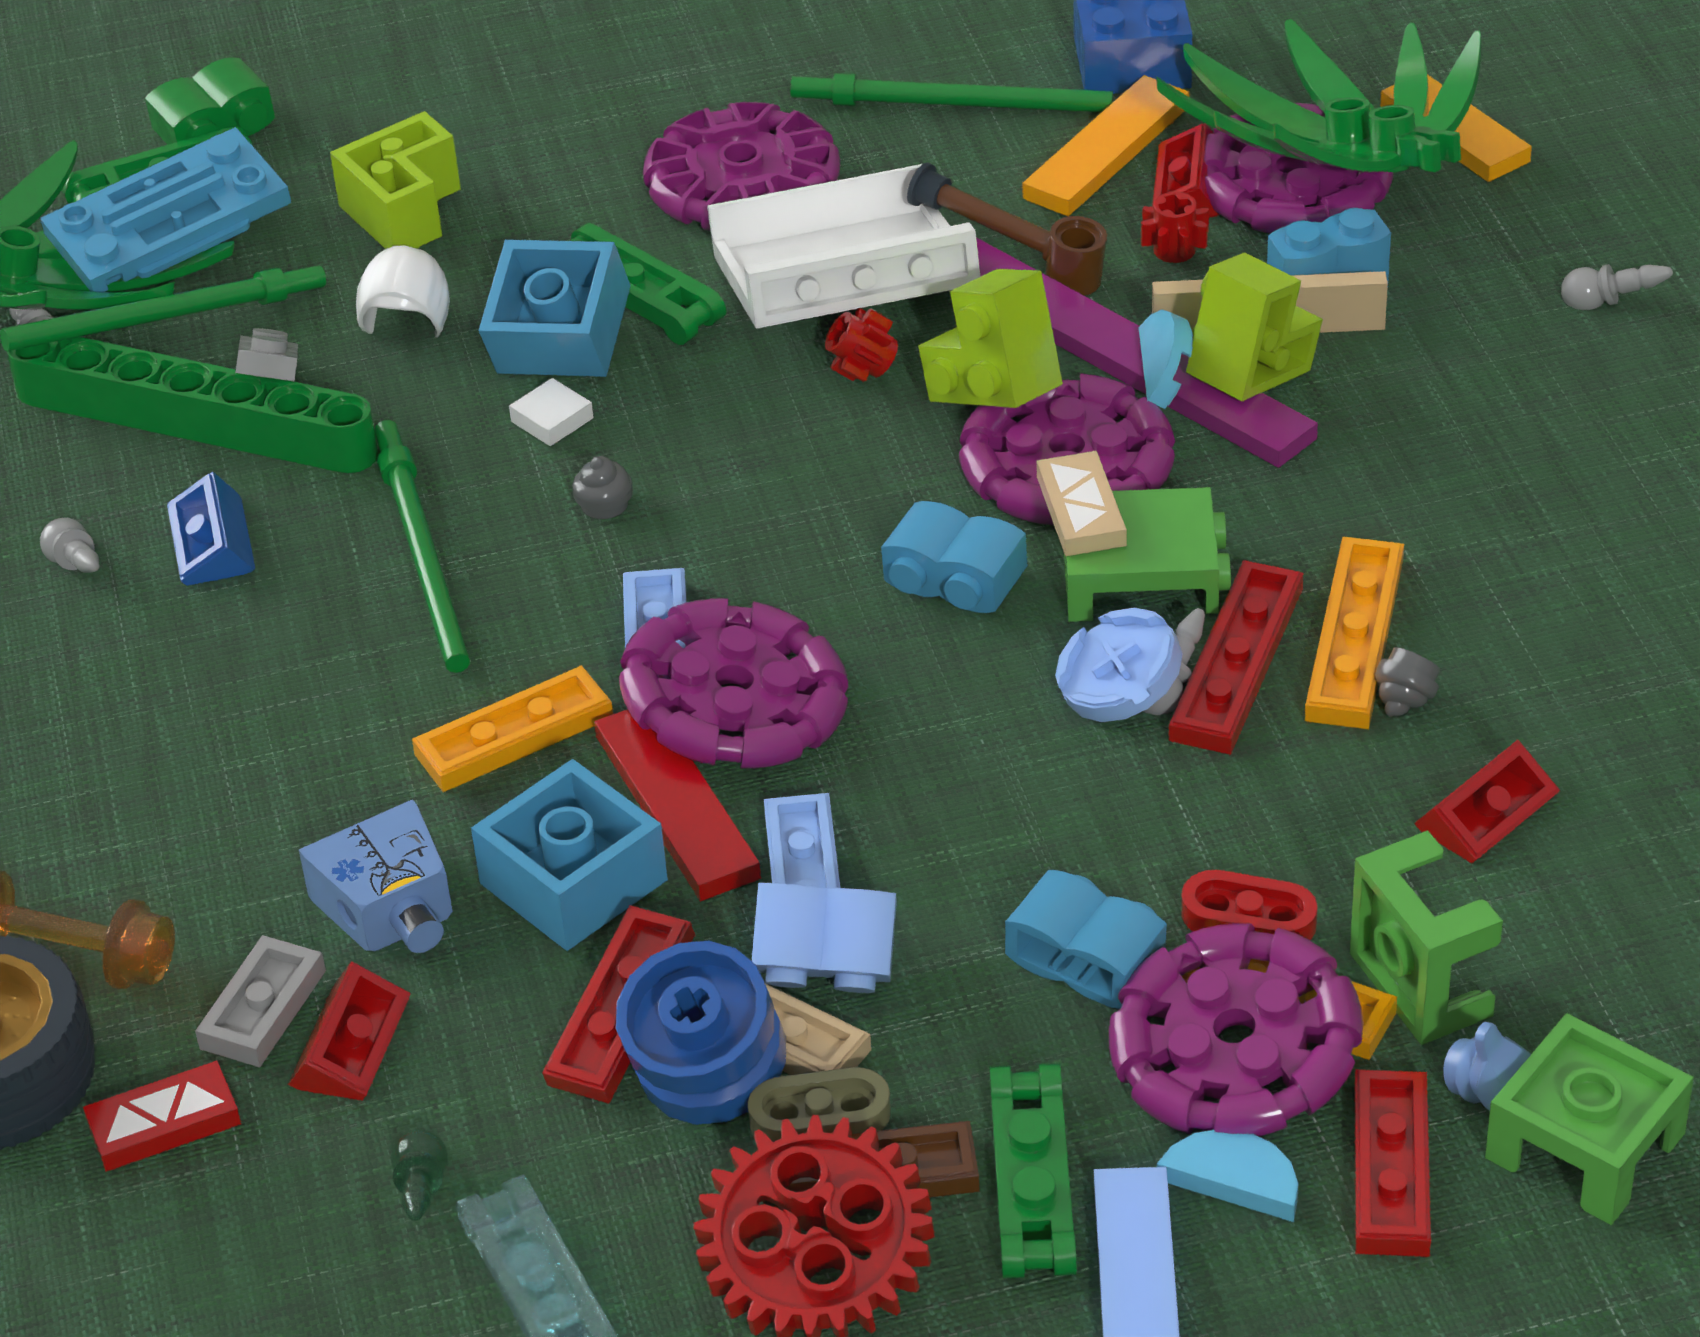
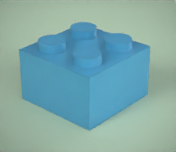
[479,240,631,377]
[471,759,668,951]

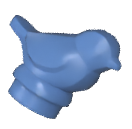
[1443,1022,1531,1111]

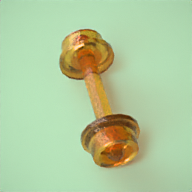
[0,870,175,989]

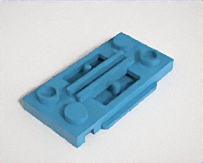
[40,127,291,292]

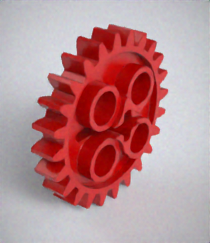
[694,1115,935,1337]

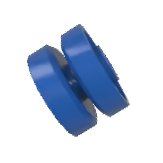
[616,941,786,1125]

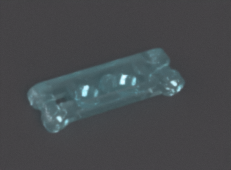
[456,1175,618,1337]

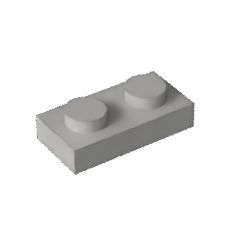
[235,328,298,381]
[195,935,326,1067]

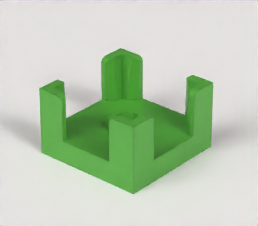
[1350,830,1503,1045]
[1485,1013,1694,1225]

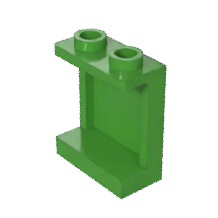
[1064,487,1231,622]

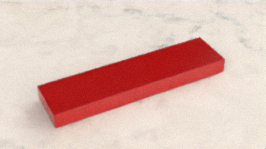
[1169,560,1304,755]
[594,709,761,902]

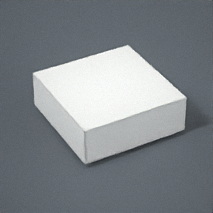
[509,378,594,446]

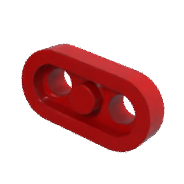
[1181,870,1318,940]

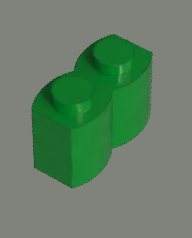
[145,57,275,145]

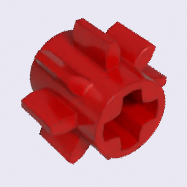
[1141,192,1209,263]
[825,308,898,382]

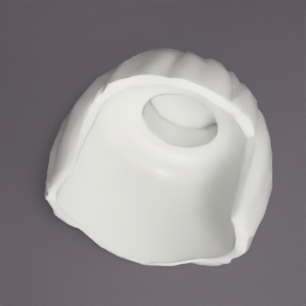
[356,246,450,337]

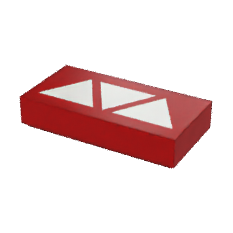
[83,1060,241,1172]

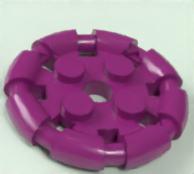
[643,102,841,231]
[1204,103,1394,234]
[959,373,1175,526]
[619,598,848,769]
[1108,923,1363,1136]

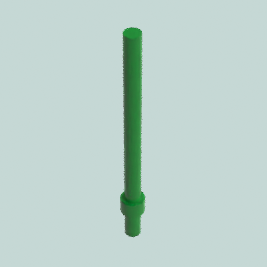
[790,73,1113,112]
[0,265,326,351]
[374,420,470,673]

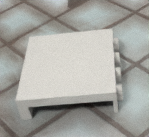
[707,164,980,329]

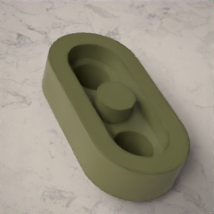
[748,1067,891,1142]

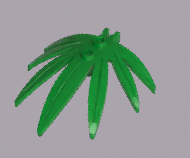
[1156,19,1482,173]
[0,140,235,310]

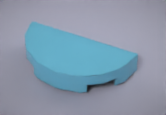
[1138,309,1193,409]
[1157,1130,1298,1222]

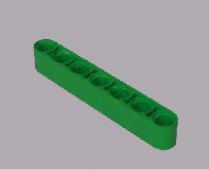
[6,337,379,473]

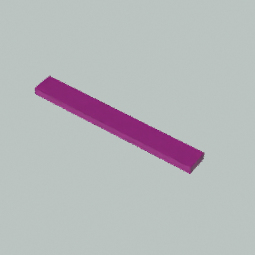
[976,237,1318,468]

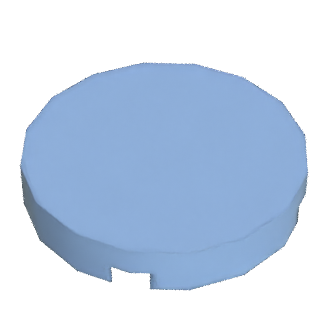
[1055,608,1183,722]

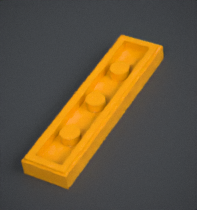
[1022,75,1189,217]
[1305,537,1404,730]

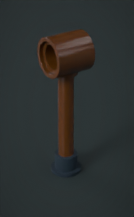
[907,162,1107,296]

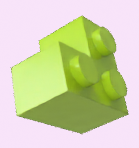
[330,111,461,249]
[1186,252,1323,401]
[918,269,1063,408]

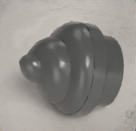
[572,456,633,519]
[1375,647,1440,717]

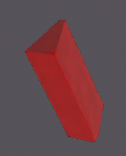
[1152,124,1219,217]
[1414,740,1561,864]
[288,961,411,1101]

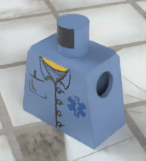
[299,799,453,953]

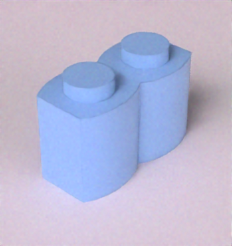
[752,883,897,993]

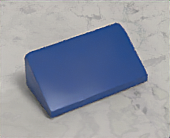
[167,472,255,586]

